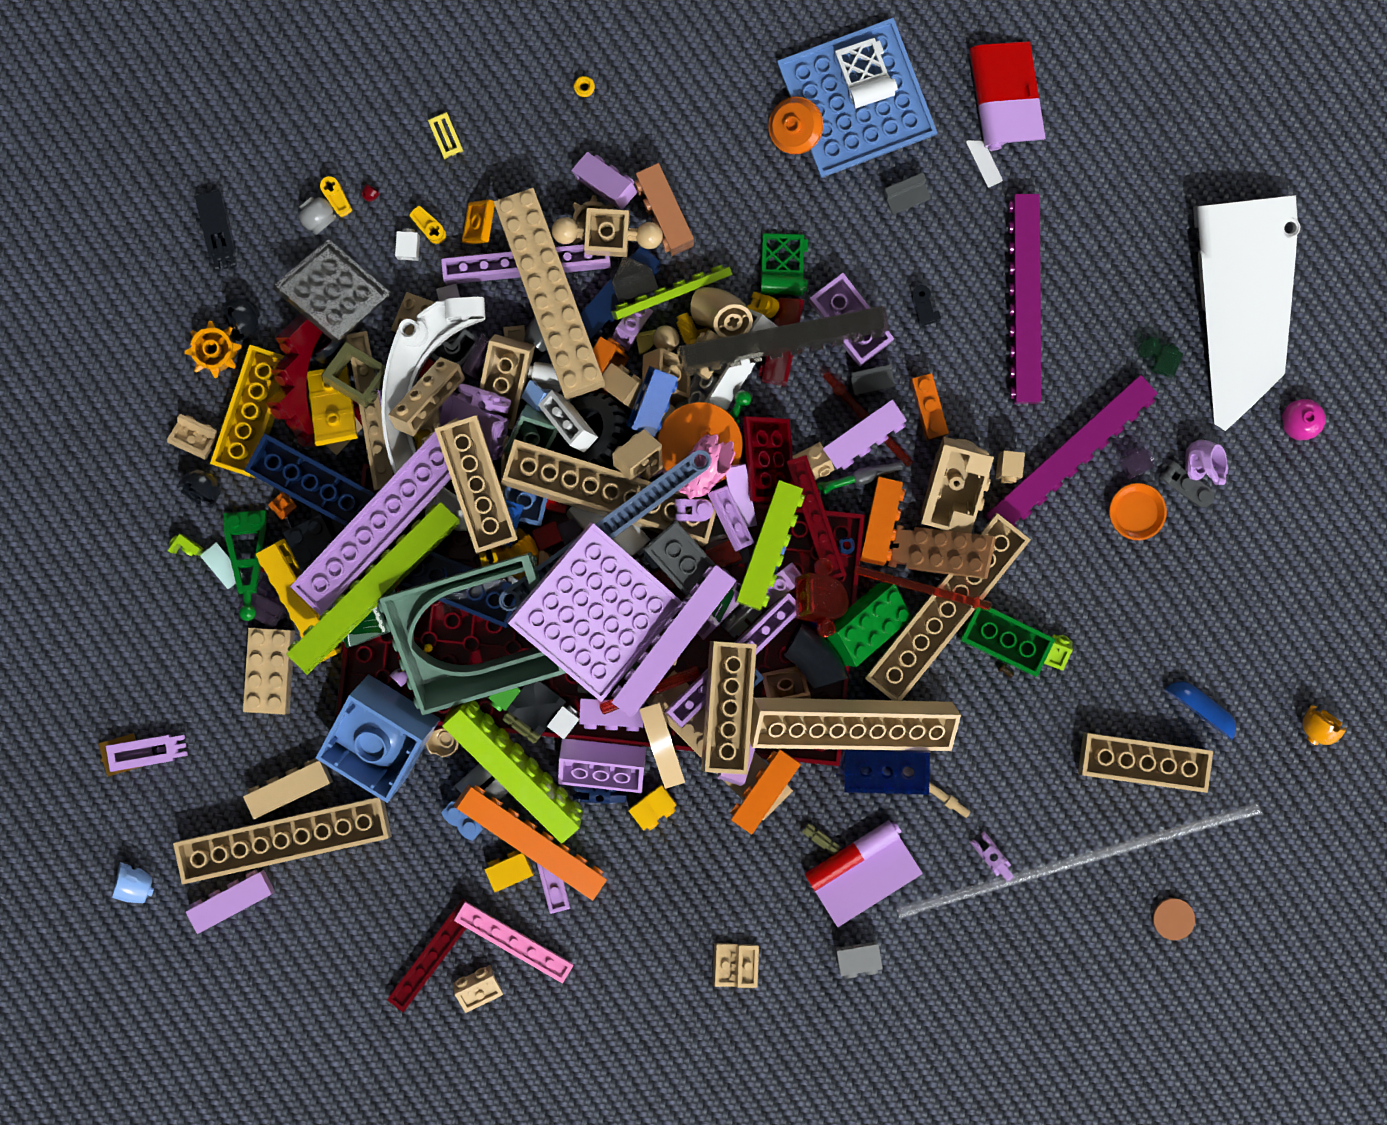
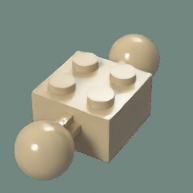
[552,208,663,257]
[642,325,691,425]

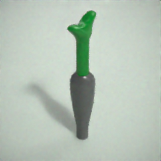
[816,461,903,494]

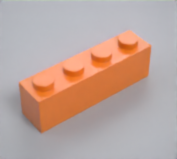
[860,477,905,566]
[730,749,801,835]

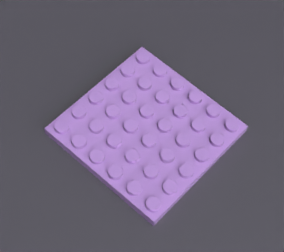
[506,522,682,702]

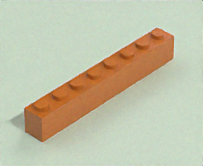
[453,784,607,901]

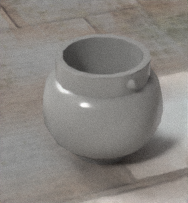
[299,197,337,235]

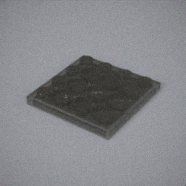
[273,239,391,344]

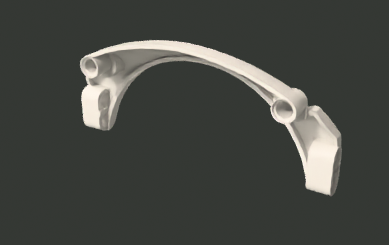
[381,297,485,531]

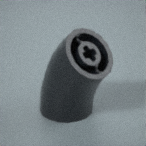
[783,621,849,690]

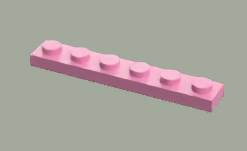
[454,901,573,984]

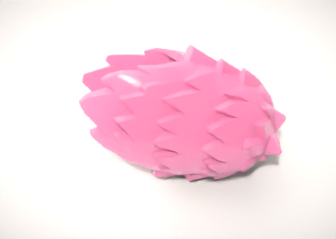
[679,434,735,499]

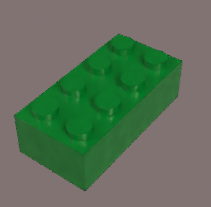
[823,583,912,667]
[959,603,1055,677]

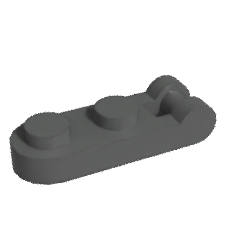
[1159,460,1214,507]

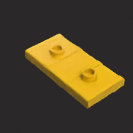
[307,365,358,446]

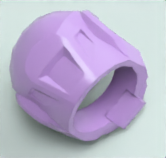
[1185,440,1228,485]

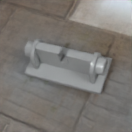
[721,604,763,638]

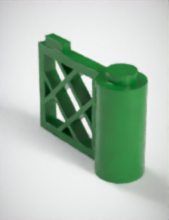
[761,233,808,296]

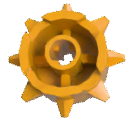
[184,321,242,378]

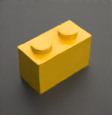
[484,850,535,892]

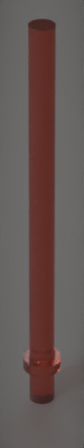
[854,566,992,610]

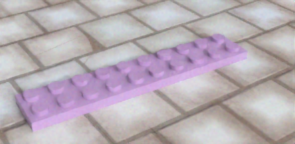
[290,432,451,615]

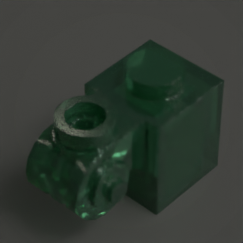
[1138,336,1183,378]

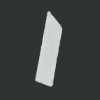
[966,140,1003,187]

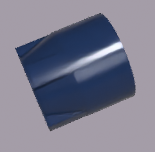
[837,537,855,555]

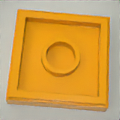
[462,199,495,244]

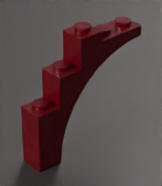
[266,307,329,447]

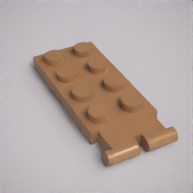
[888,525,996,579]

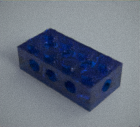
[844,749,930,795]

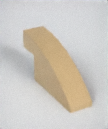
[639,702,685,789]

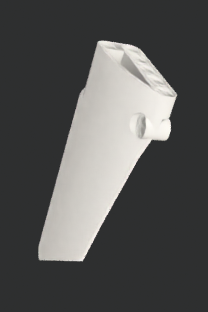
[1193,195,1300,431]

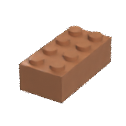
[634,163,694,257]

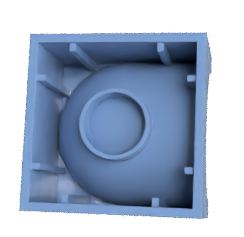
[316,674,440,803]

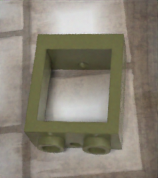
[322,342,386,408]

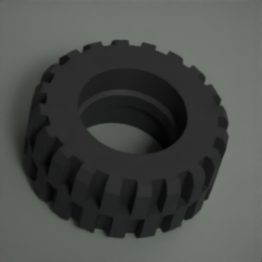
[554,392,636,470]

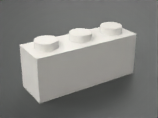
[538,390,598,452]

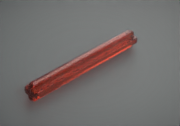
[600,667,700,715]

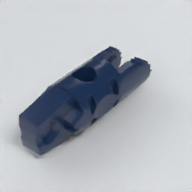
[573,786,627,804]

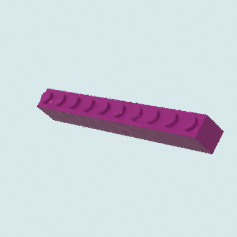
[1008,194,1041,404]
[984,375,1158,527]

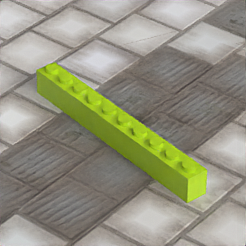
[286,502,460,675]

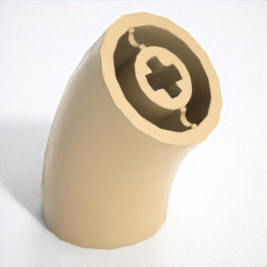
[691,287,753,340]

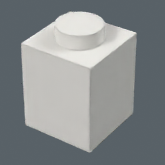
[395,228,420,261]
[547,705,580,739]

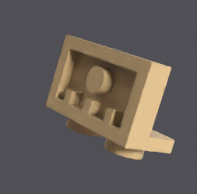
[453,965,503,1013]

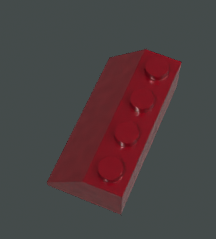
[759,298,804,387]

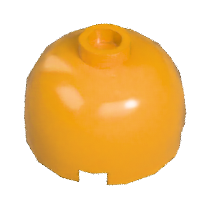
[1302,706,1347,745]

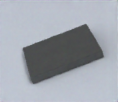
[643,520,716,596]

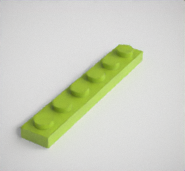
[611,264,733,320]

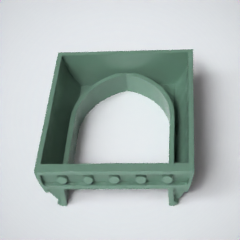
[378,552,566,715]

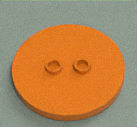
[658,402,742,484]

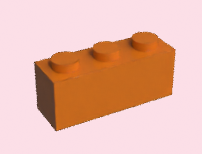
[910,373,949,441]

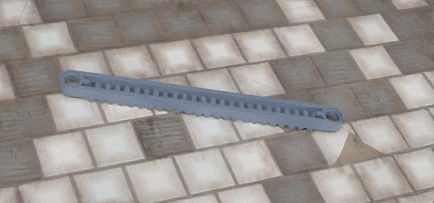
[499,450,712,611]

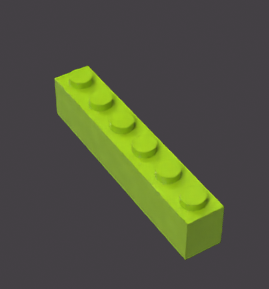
[736,480,805,611]

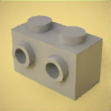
[835,941,883,979]

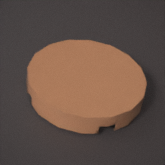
[1152,898,1195,940]

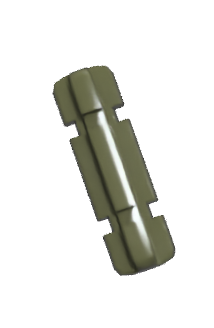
[503,712,541,743]
[802,823,840,855]

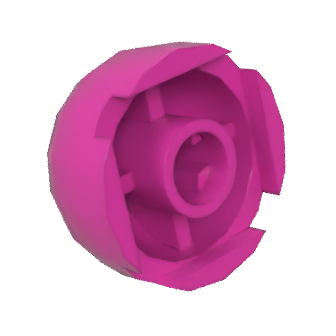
[1282,399,1326,441]

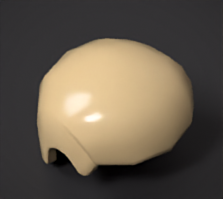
[426,726,459,758]

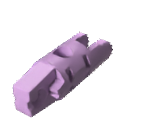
[457,384,511,414]
[970,831,1014,882]

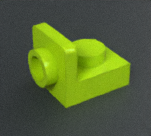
[168,534,204,556]
[1044,634,1073,670]

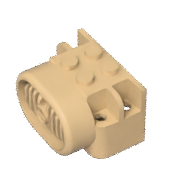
[921,436,994,533]

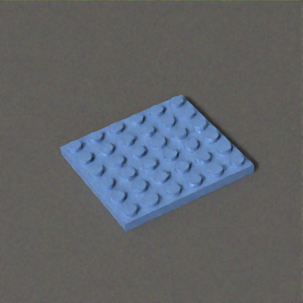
[777,18,937,178]

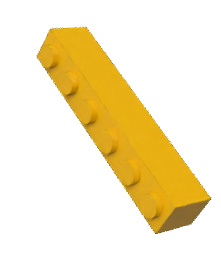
[256,538,344,663]

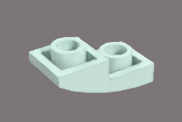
[200,542,245,589]

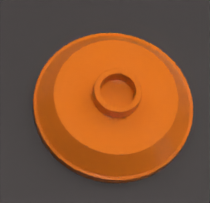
[769,97,823,154]
[1109,483,1167,540]

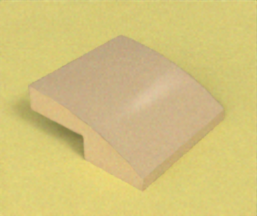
[713,943,759,988]

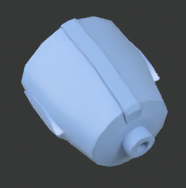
[112,862,154,903]

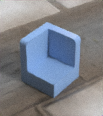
[521,380,556,411]

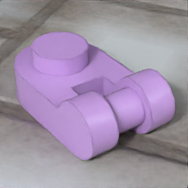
[675,499,713,522]

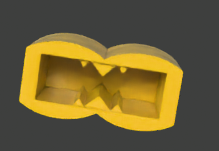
[628,784,677,831]

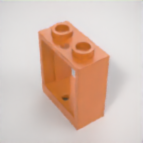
[591,337,629,395]

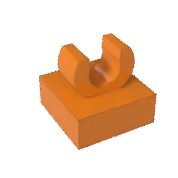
[268,492,298,521]

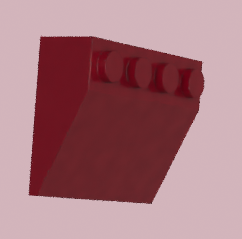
[743,416,794,505]

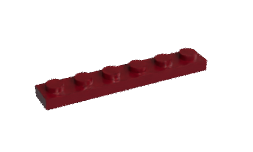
[786,455,847,582]
[387,898,474,1013]

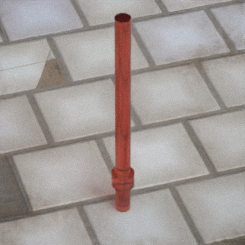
[822,371,913,467]

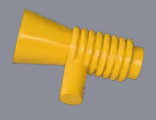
[676,313,710,353]

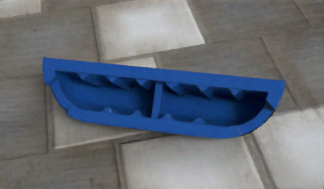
[1164,682,1236,740]

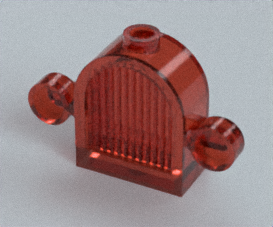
[795,558,849,638]

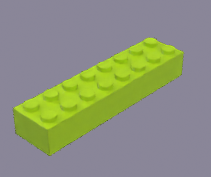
[442,700,583,844]

